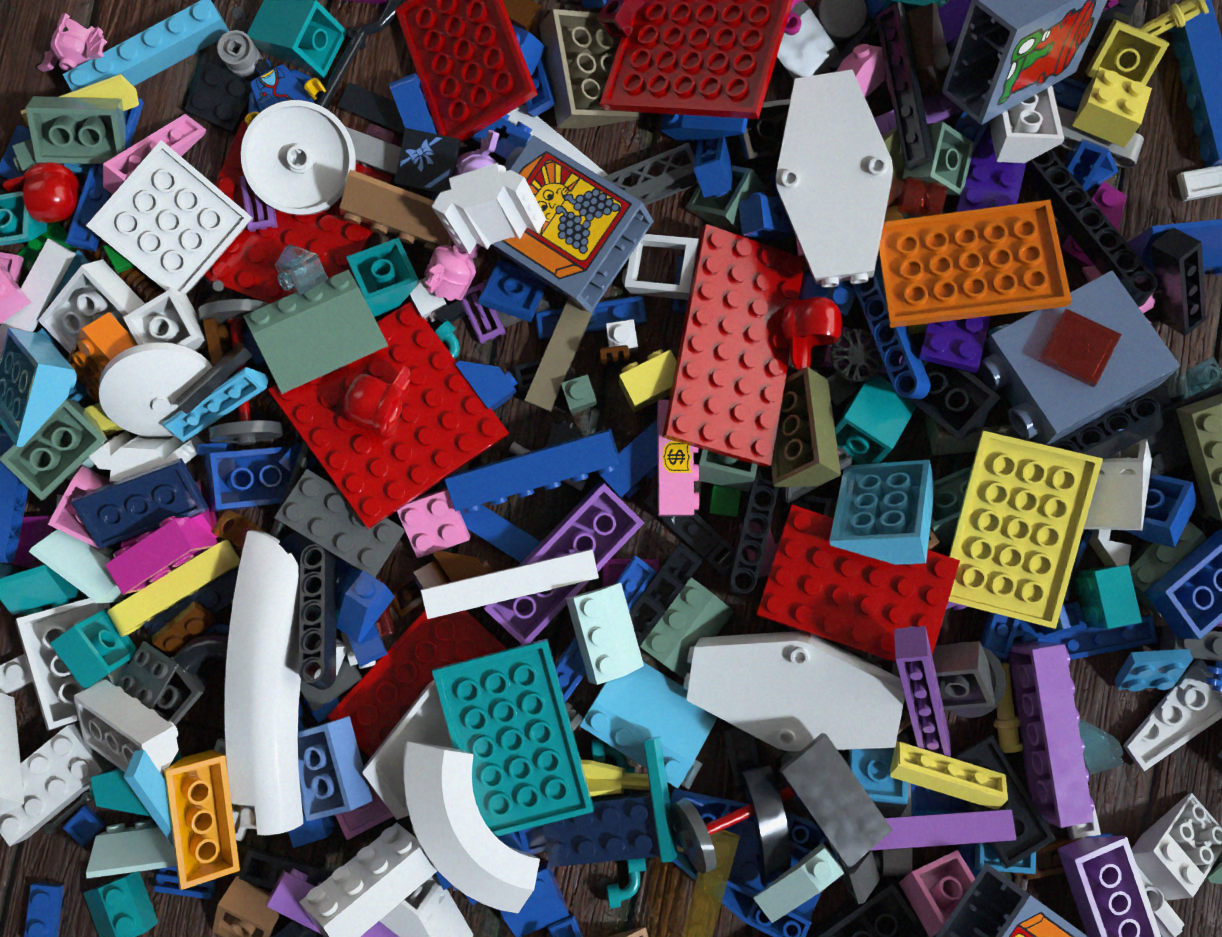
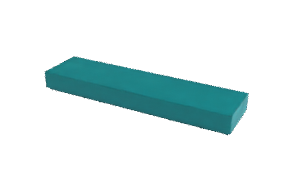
[643,736,678,863]

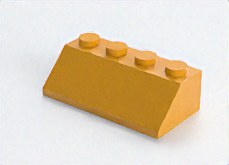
[164,750,240,890]

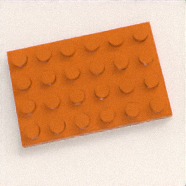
[878,200,1072,328]

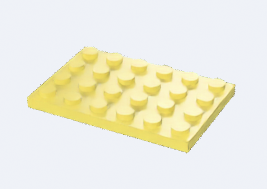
[948,430,1103,629]

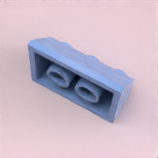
[297,716,373,821]

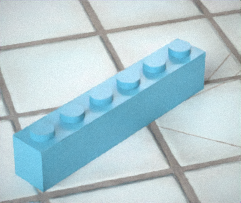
[63,0,229,92]

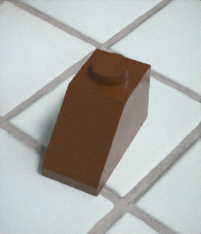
[433,550,495,582]
[390,560,452,617]

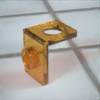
[211,509,268,551]

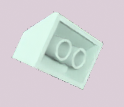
[29,529,126,603]
[566,583,644,685]
[86,819,176,878]

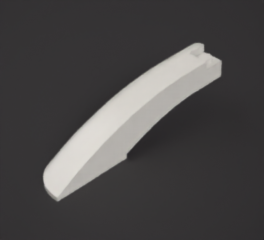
[225,530,303,835]

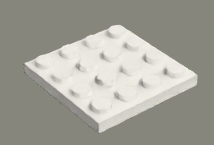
[86,140,253,295]

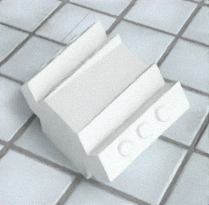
[432,163,546,254]
[89,431,204,482]

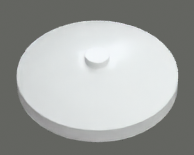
[241,100,356,215]
[99,343,212,438]

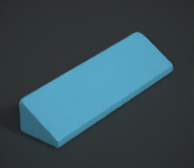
[162,367,269,442]

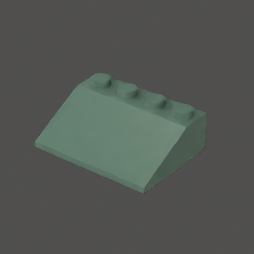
[243,270,388,394]

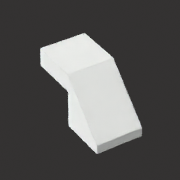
[1089,529,1131,566]

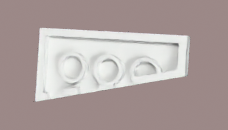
[1123,659,1222,771]

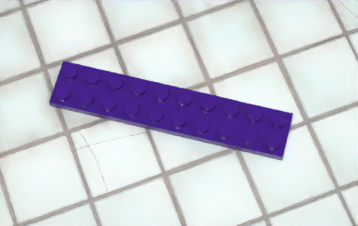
[919,124,1026,373]

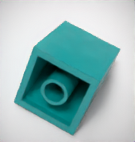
[247,0,348,78]
[834,374,917,465]
[90,751,182,817]

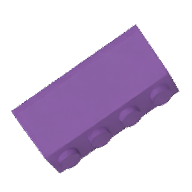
[1057,836,1161,937]

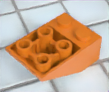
[67,312,138,403]

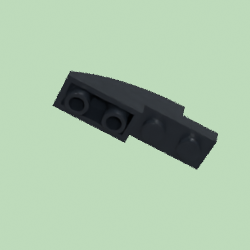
[231,841,335,889]

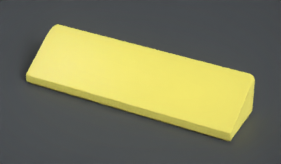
[21,74,139,125]
[890,741,1008,810]

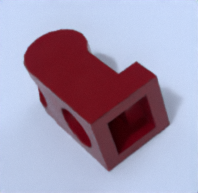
[597,0,645,38]

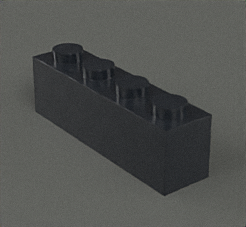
[1151,227,1206,336]

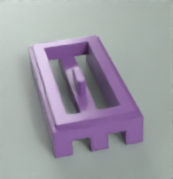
[240,176,278,232]
[461,283,506,344]

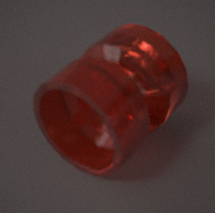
[897,176,947,217]

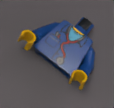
[245,60,326,127]

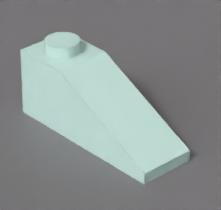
[753,843,844,923]

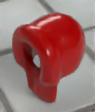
[3,162,80,223]
[782,296,842,370]
[342,365,411,436]

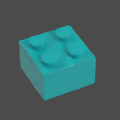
[1073,565,1142,629]

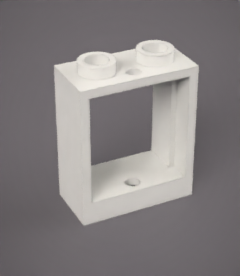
[622,234,699,300]

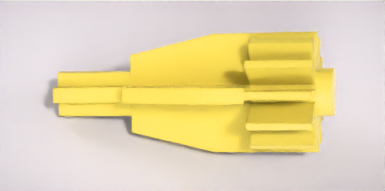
[581,760,650,797]

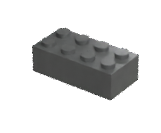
[274,469,405,578]

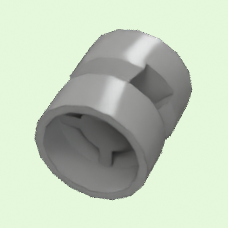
[217,30,263,80]

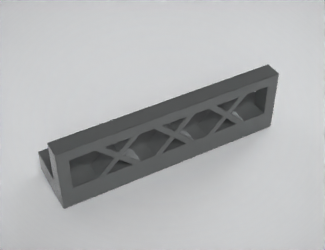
[603,143,699,206]

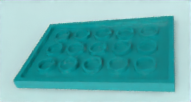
[432,639,594,837]

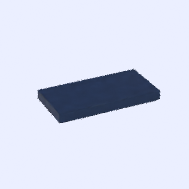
[71,458,208,549]

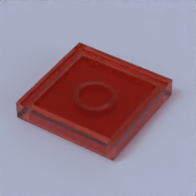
[1038,308,1122,387]

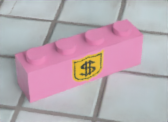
[657,400,699,516]

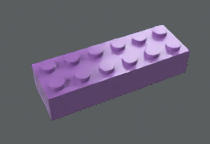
[483,481,644,645]
[1007,641,1094,828]

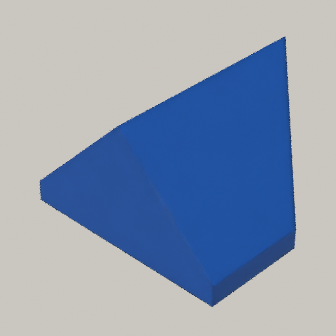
[1064,139,1119,193]

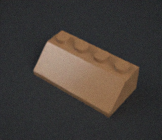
[340,169,451,253]

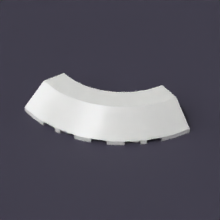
[403,741,540,913]

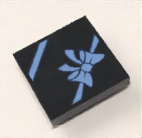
[394,128,461,194]

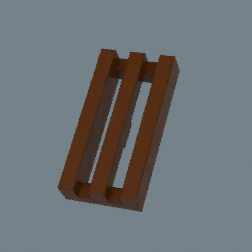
[600,345,630,369]

